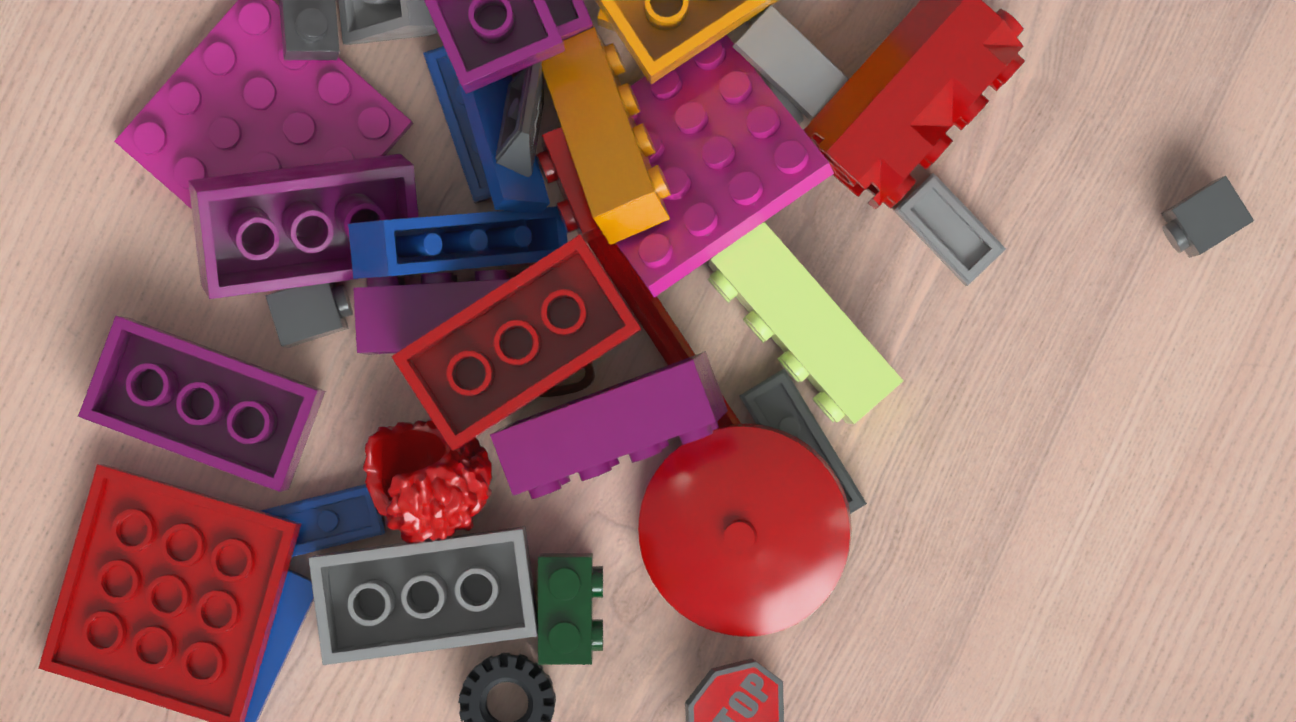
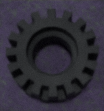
[458,653,556,722]

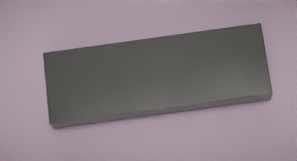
[739,368,867,514]

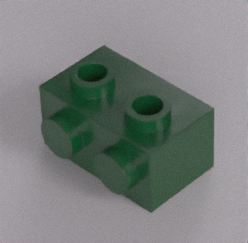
[538,553,603,665]

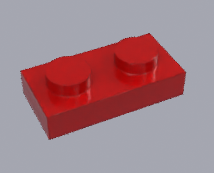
[536,127,602,242]

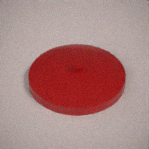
[638,423,852,637]

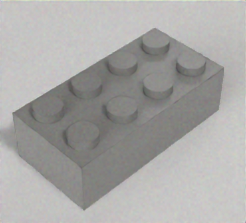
[308,526,538,665]

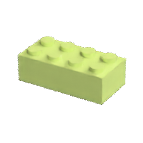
[708,222,903,424]

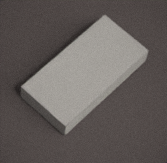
[732,5,849,120]
[893,173,1006,286]

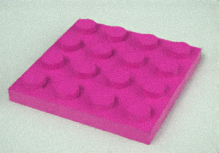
[114,0,414,209]
[616,35,834,297]

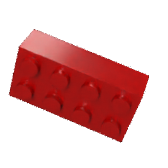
[391,234,641,451]

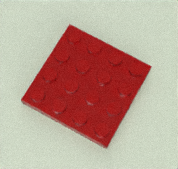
[38,464,302,722]

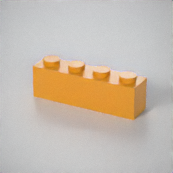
[542,27,671,245]

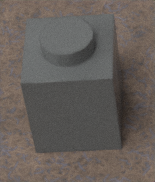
[1161,176,1254,258]
[265,282,353,348]

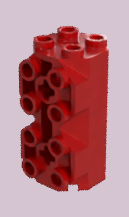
[804,0,1025,209]

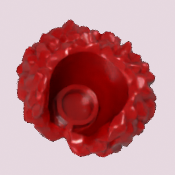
[363,420,493,544]

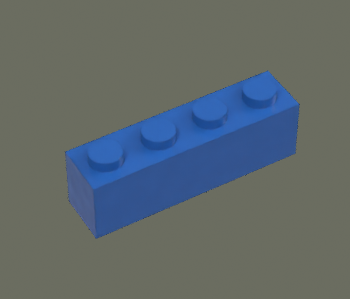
[348,206,568,279]

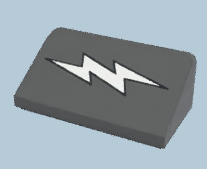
[495,61,544,177]

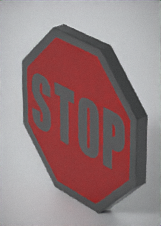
[685,658,784,722]

